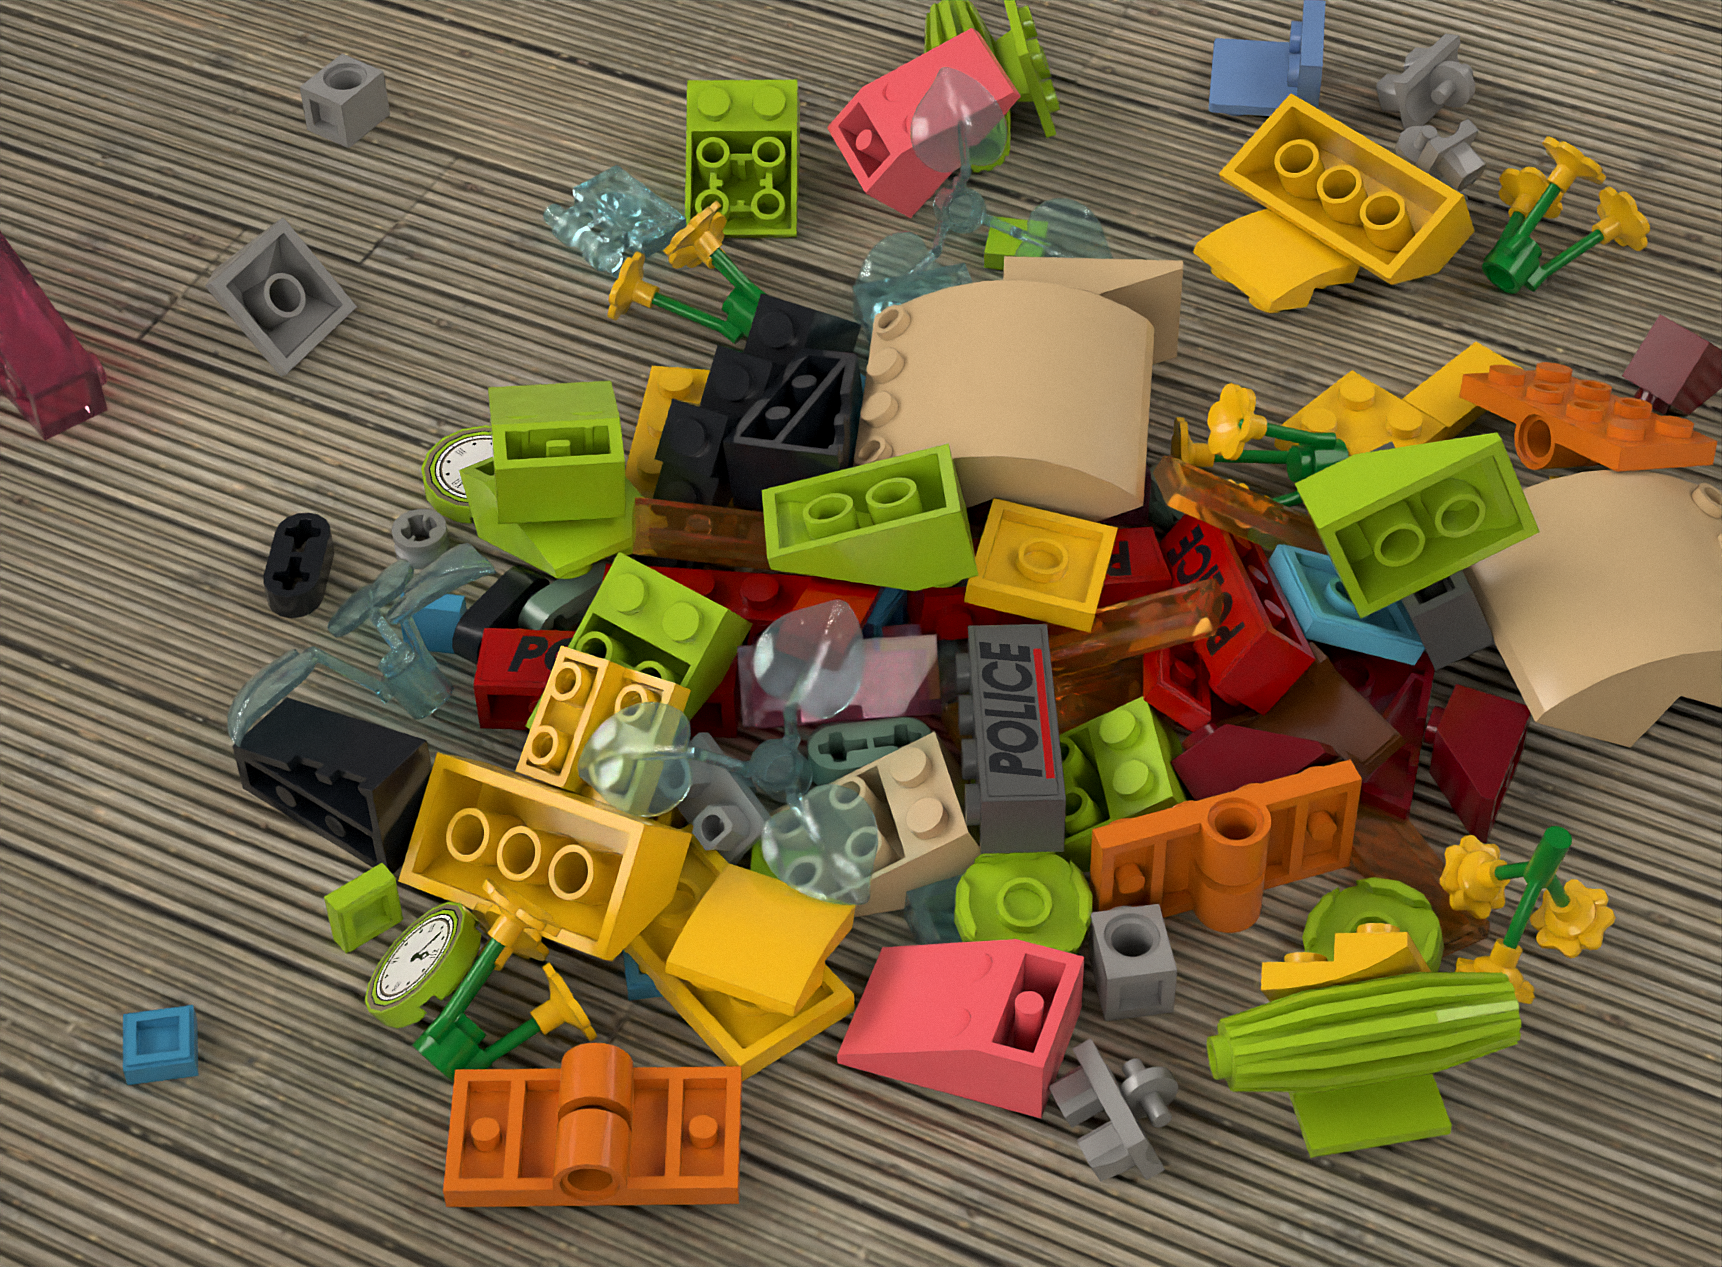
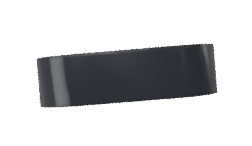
[263,512,334,618]
[452,565,550,665]

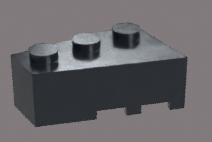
[723,348,863,512]
[232,697,432,874]

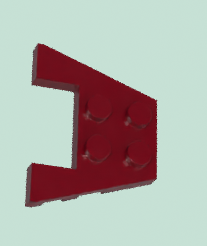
[1174,639,1435,827]

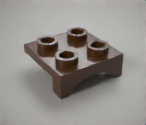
[1216,642,1406,781]

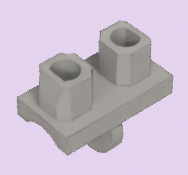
[1376,34,1475,130]
[1395,119,1487,202]
[657,732,778,865]
[1049,1038,1179,1182]

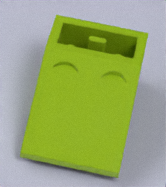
[685,79,800,238]
[488,381,626,524]
[459,456,667,579]
[525,552,752,743]
[971,696,1195,872]

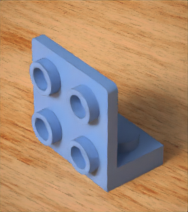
[1208,0,1326,116]

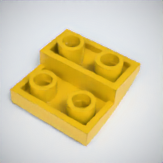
[1193,209,1360,313]
[515,646,691,817]
[665,863,856,1017]
[1261,923,1431,1002]

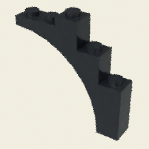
[634,294,862,569]

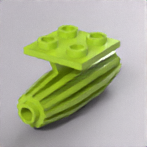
[924,0,1061,173]
[1207,972,1522,1158]

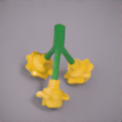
[1440,826,1616,1004]

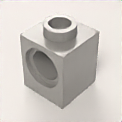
[300,53,390,148]
[1088,904,1177,1021]

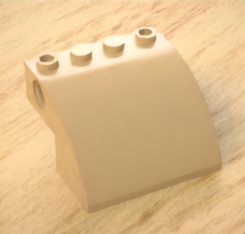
[853,280,1155,522]
[1462,469,1722,748]

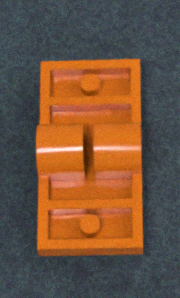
[1459,362,1718,472]
[1089,759,1362,933]
[443,1043,743,1207]

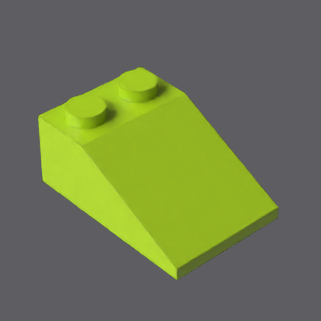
[1295,432,1540,619]
[762,443,978,591]

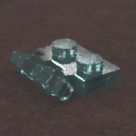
[543,165,687,278]

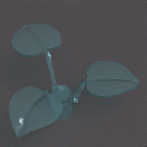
[853,67,1113,326]
[227,543,496,748]
[577,600,878,905]

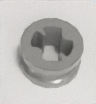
[391,509,450,569]

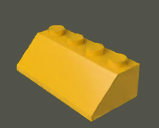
[1218,93,1475,285]
[398,752,692,961]

